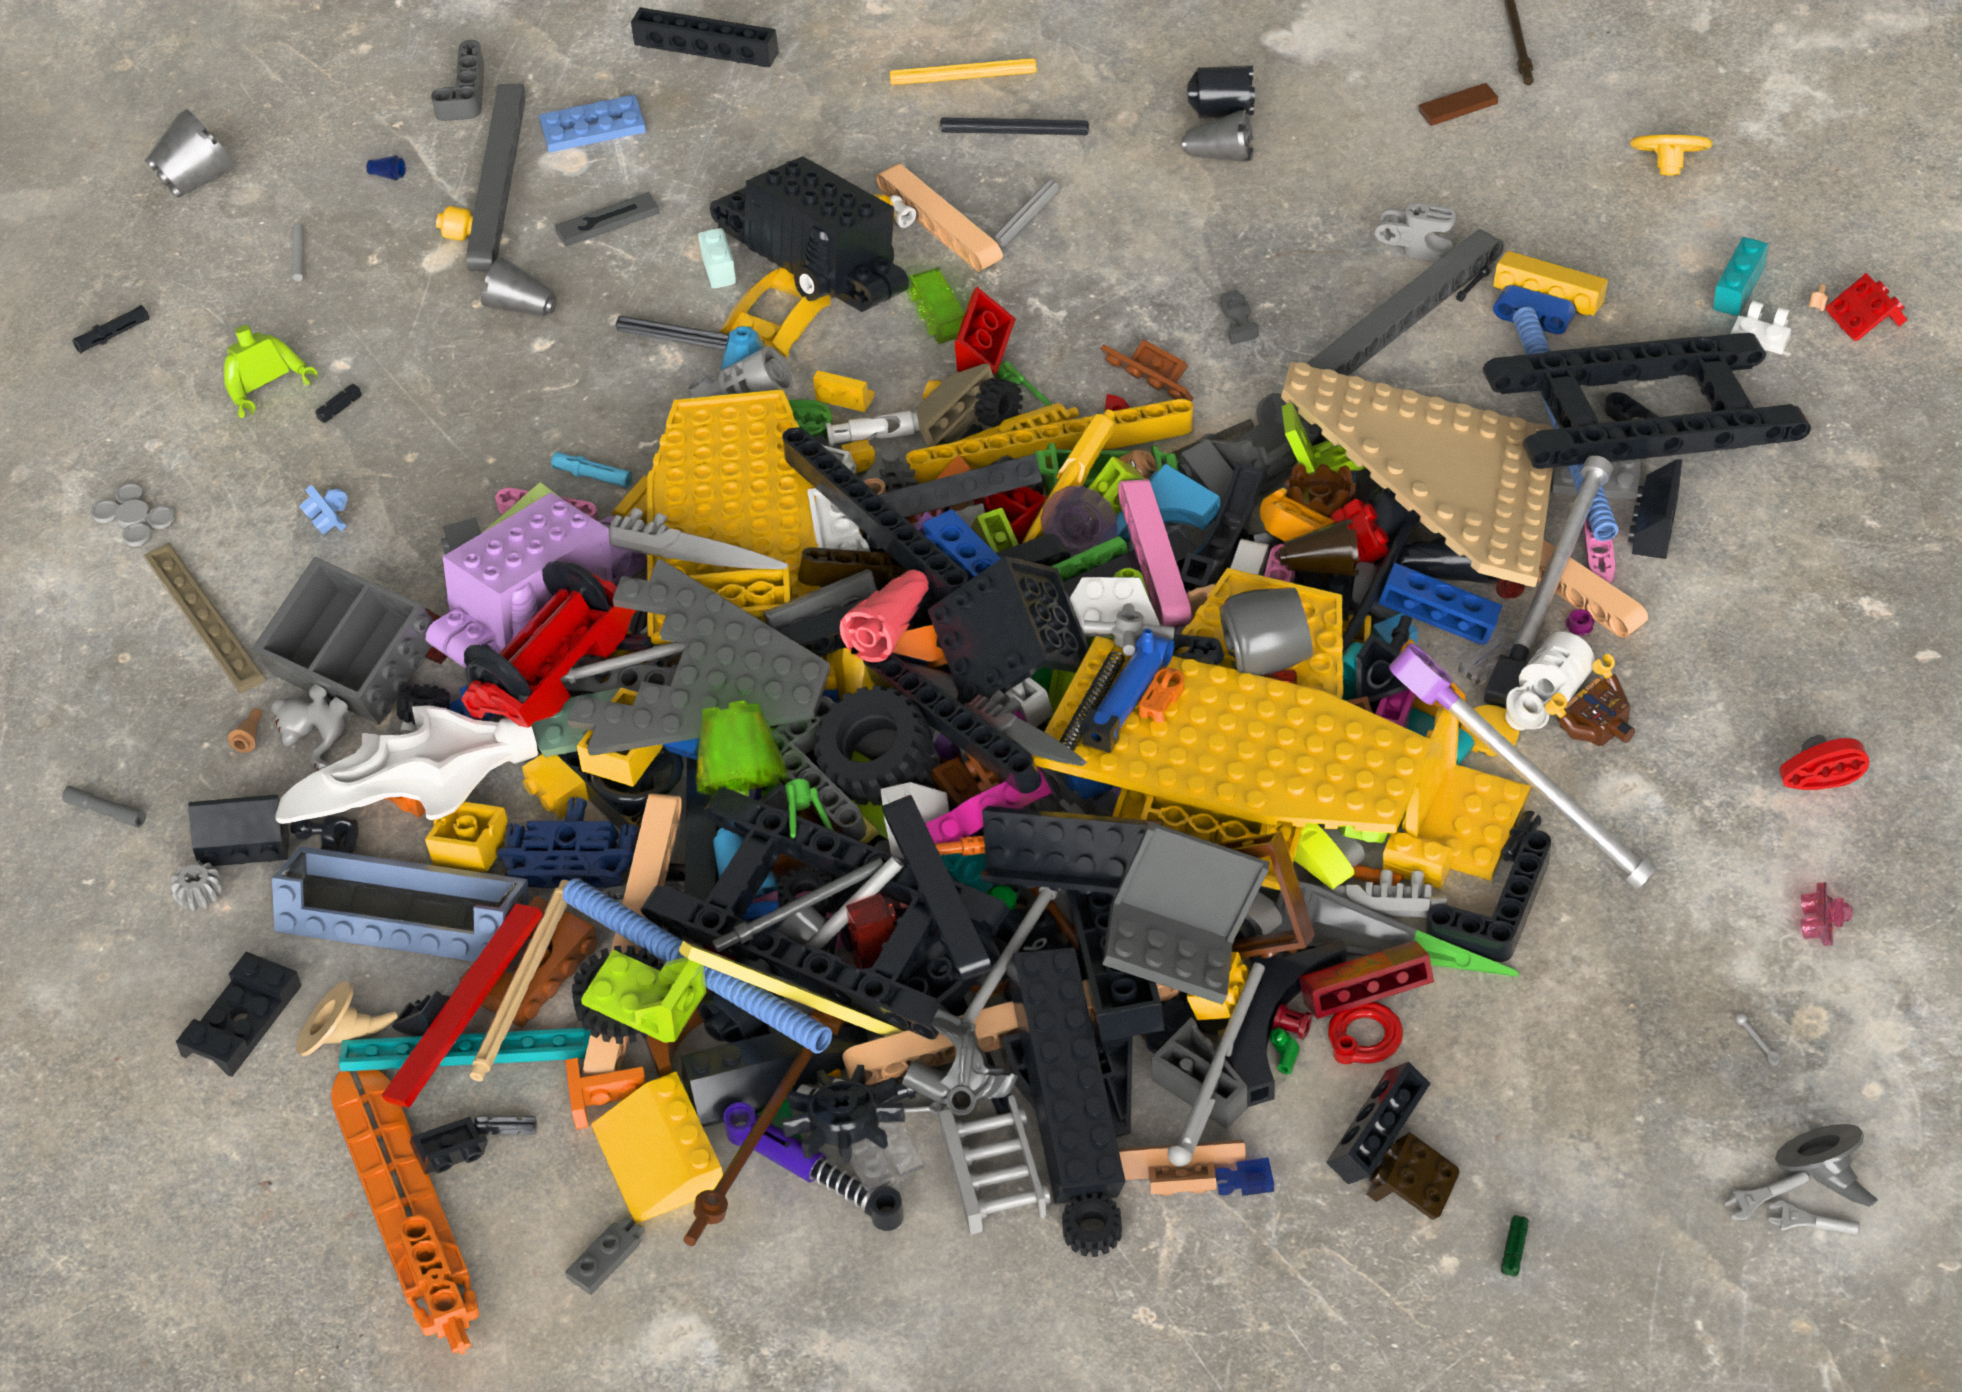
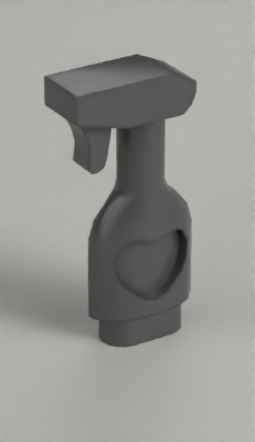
[1220,290,1259,345]

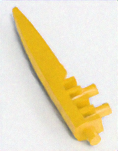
[956,403,1079,442]
[1022,409,1115,543]

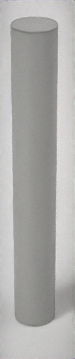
[292,224,303,281]

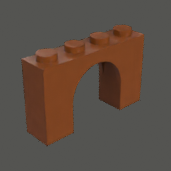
[459,896,598,1028]

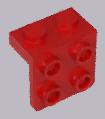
[1826,273,1907,341]

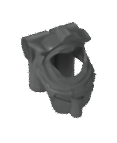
[902,1008,1019,1115]

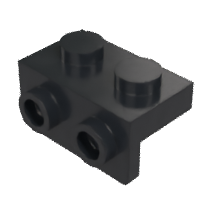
[410,1117,488,1174]

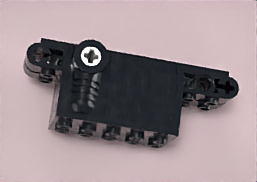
[710,156,909,312]

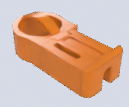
[1139,668,1184,723]

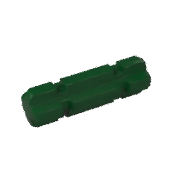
[1501,1215,1529,1277]

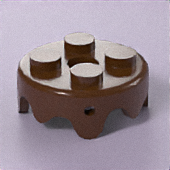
[1285,463,1356,517]

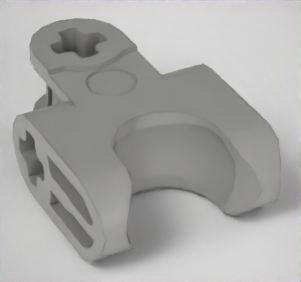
[1375,203,1455,262]

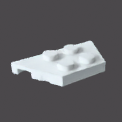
[1070,577,1160,637]

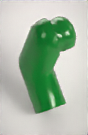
[1270,1028,1300,1074]

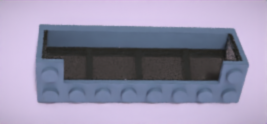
[272,846,528,962]

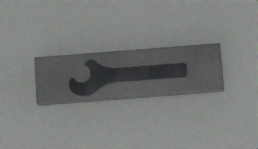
[555,192,660,247]

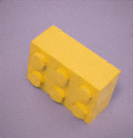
[577,687,663,787]

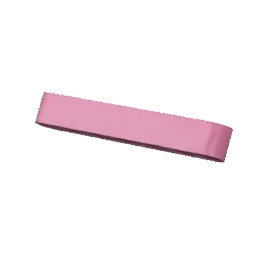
[1118,479,1191,627]

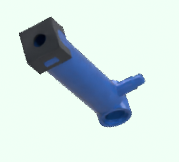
[1082,628,1174,753]

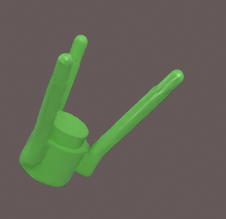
[995,361,1052,406]
[785,779,834,838]

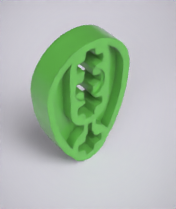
[788,399,833,439]

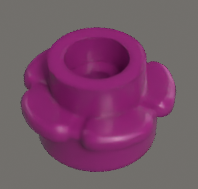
[1565,609,1594,636]

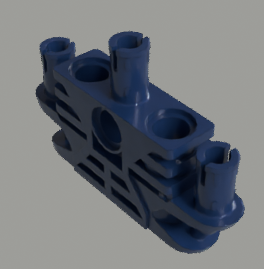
[496,797,640,888]

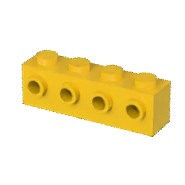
[1493,251,1608,316]

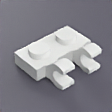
[1730,301,1791,354]

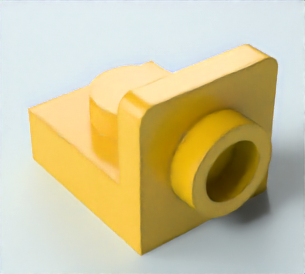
[841,439,876,473]

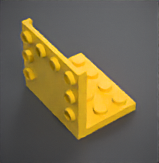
[1402,708,1531,881]

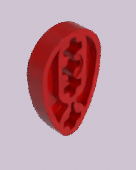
[1779,738,1870,790]

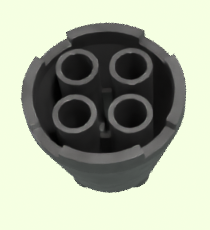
[145,108,236,198]

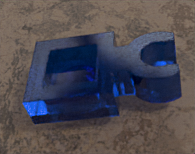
[1215,1158,1274,1196]

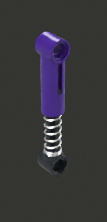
[723,1102,903,1231]

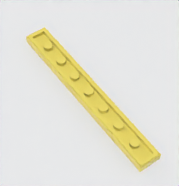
[679,941,908,1037]

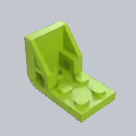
[581,949,706,1043]

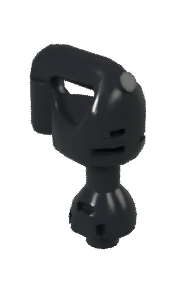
[290,816,359,854]

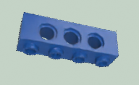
[923,509,1001,581]
[1378,562,1502,647]

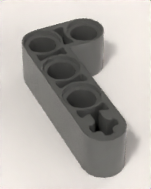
[431,40,484,121]

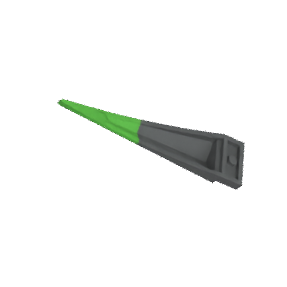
[1269,881,1519,977]

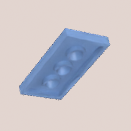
[539,95,646,153]

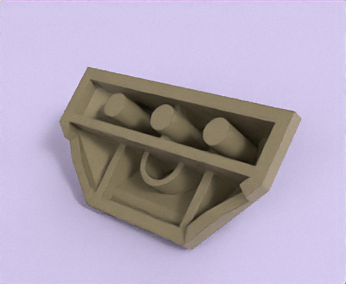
[916,364,994,447]

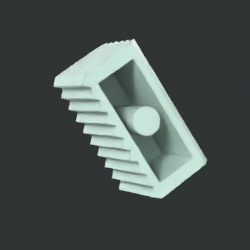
[698,228,737,289]

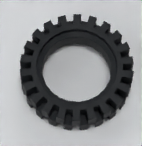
[572,945,664,1044]

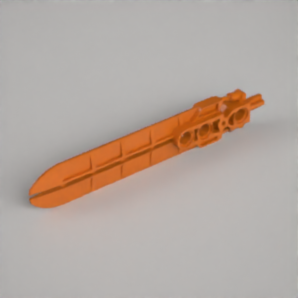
[331,1070,479,1355]

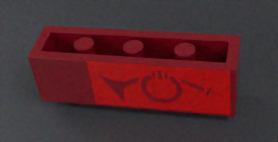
[1299,940,1434,1019]

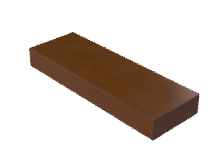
[1419,83,1498,126]

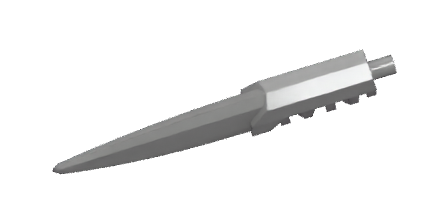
[603,508,789,569]
[1259,870,1448,917]

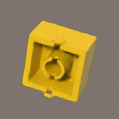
[425,802,509,873]

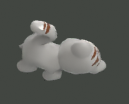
[271,684,354,771]

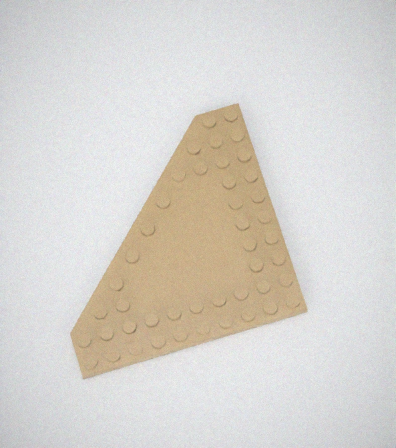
[1281,361,1553,587]

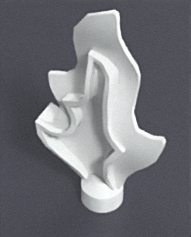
[275,705,538,824]

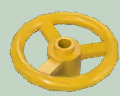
[1630,134,1713,175]

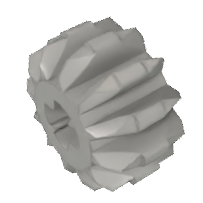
[170,860,222,912]

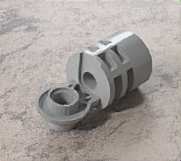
[688,346,793,398]

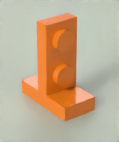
[565,1058,647,1129]

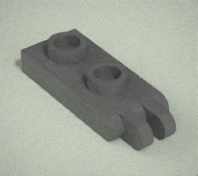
[565,1217,644,1295]

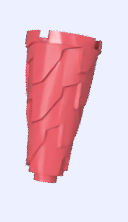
[840,570,929,662]

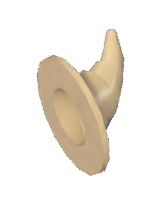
[296,981,398,1057]

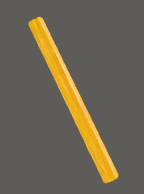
[890,58,1036,85]

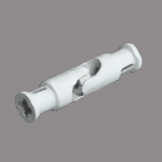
[826,410,921,447]

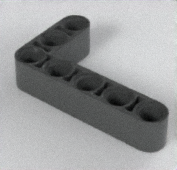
[762,696,867,841]

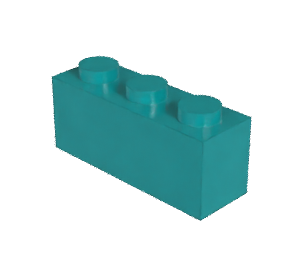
[1713,237,1768,316]

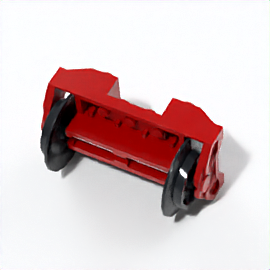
[461,561,637,728]

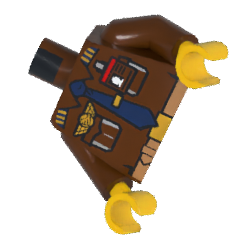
[1545,654,1635,746]

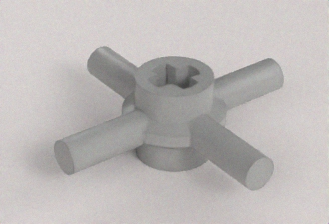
[1083,604,1174,656]

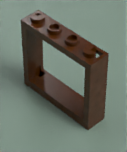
[1215,831,1315,962]

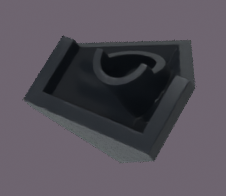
[1356,633,1408,703]
[392,991,451,1037]

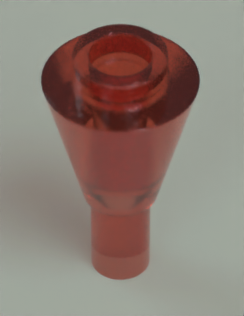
[1496,578,1525,599]

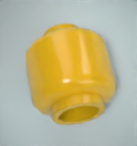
[436,205,473,241]

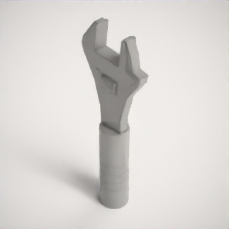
[1724,1171,1809,1220]
[1768,1200,1860,1235]

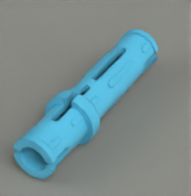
[551,451,633,488]

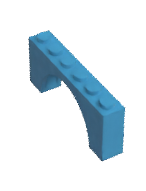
[1094,464,1221,547]

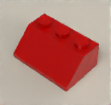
[954,287,1016,375]

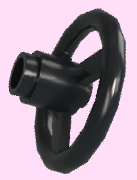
[589,746,684,805]

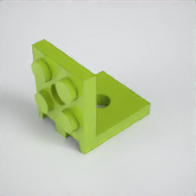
[1282,402,1365,473]

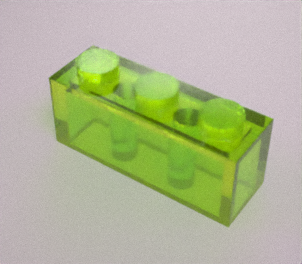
[907,267,965,344]

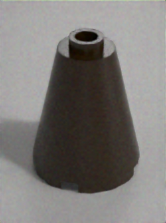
[1278,519,1359,577]

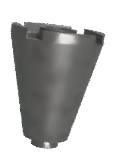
[1182,110,1254,162]
[481,257,557,316]

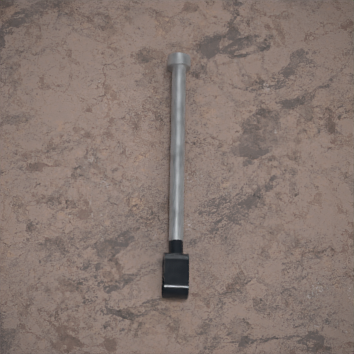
[1484,456,1613,709]

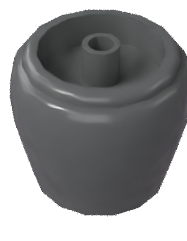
[1220,587,1313,677]

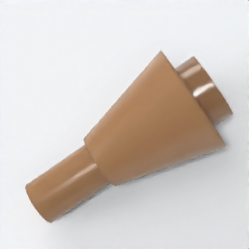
[228,708,262,753]

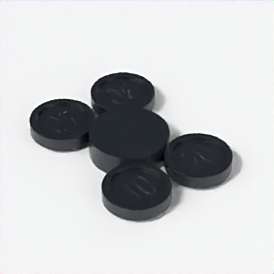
[1145,991,1229,1054]

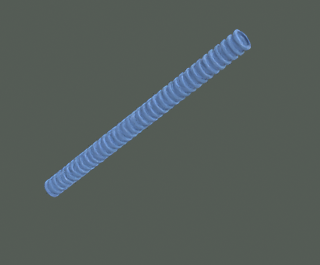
[1513,307,1618,541]
[563,878,832,1053]

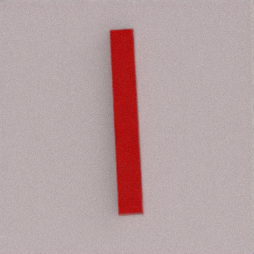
[381,903,543,1108]

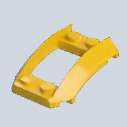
[719,267,831,357]

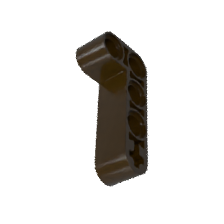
[798,547,907,591]

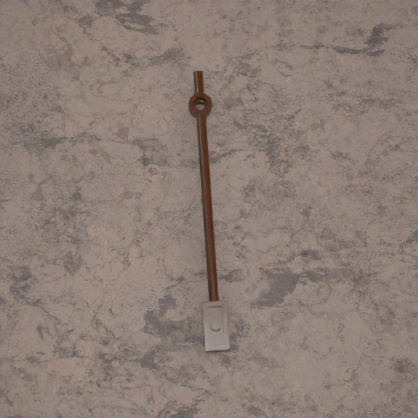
[931,757,1146,1041]
[683,995,846,1246]

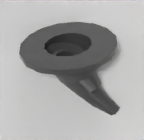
[1775,1124,1878,1207]

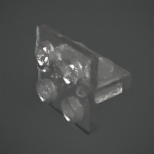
[850,1122,924,1196]

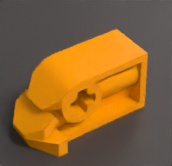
[1260,488,1334,541]

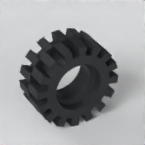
[975,378,1023,427]
[397,684,450,725]
[777,866,834,918]
[1062,1193,1122,1257]

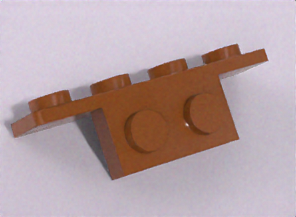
[1100,339,1194,402]

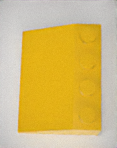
[591,1072,723,1224]

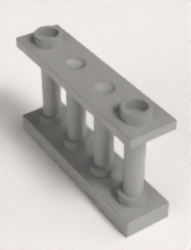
[939,1095,1051,1235]

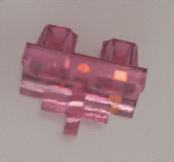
[1801,882,1853,946]

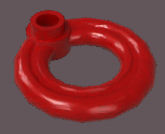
[1328,1002,1404,1064]

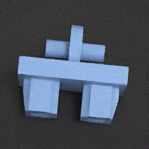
[299,485,347,535]

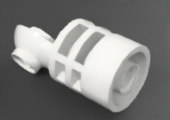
[1505,631,1595,730]

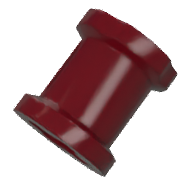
[1273,1003,1313,1040]

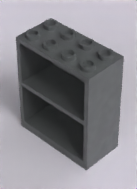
[252,556,434,725]

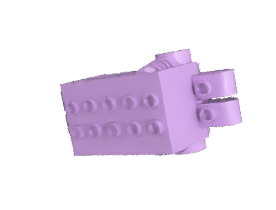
[426,492,647,669]

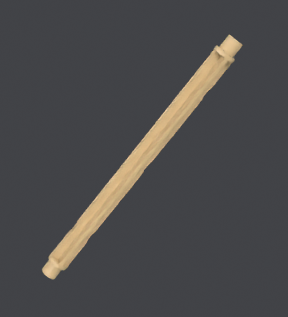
[470,880,569,1081]

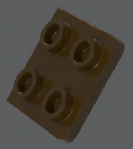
[1366,1132,1459,1220]

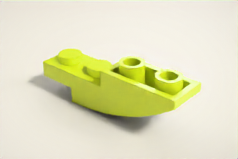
[1294,823,1354,890]

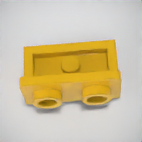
[813,370,875,413]

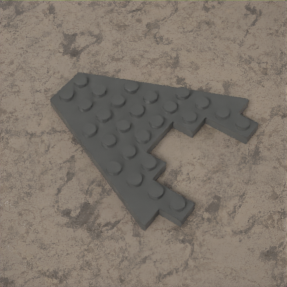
[567,559,831,756]

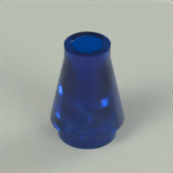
[366,155,406,181]

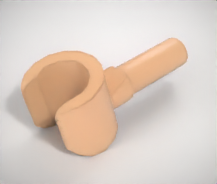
[1808,284,1828,311]

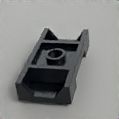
[176,951,301,1077]

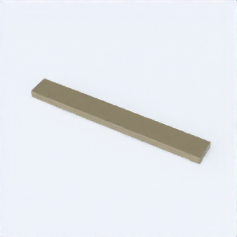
[144,543,265,694]

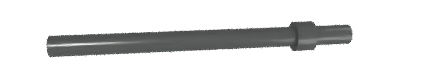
[712,858,884,952]

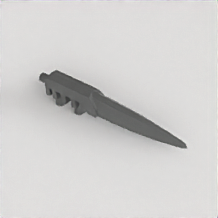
[964,690,1087,766]

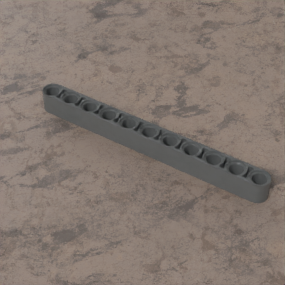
[466,84,526,271]
[1306,229,1504,376]

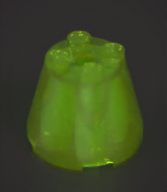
[696,701,788,794]

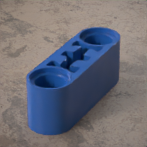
[1493,285,1576,334]

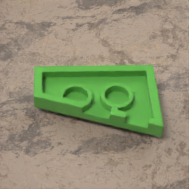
[1051,536,1128,582]

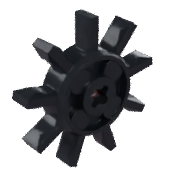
[782,1065,906,1163]

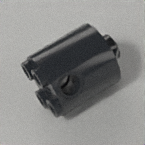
[1187,65,1255,118]
[697,957,785,1043]

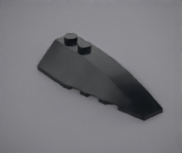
[681,1026,869,1127]

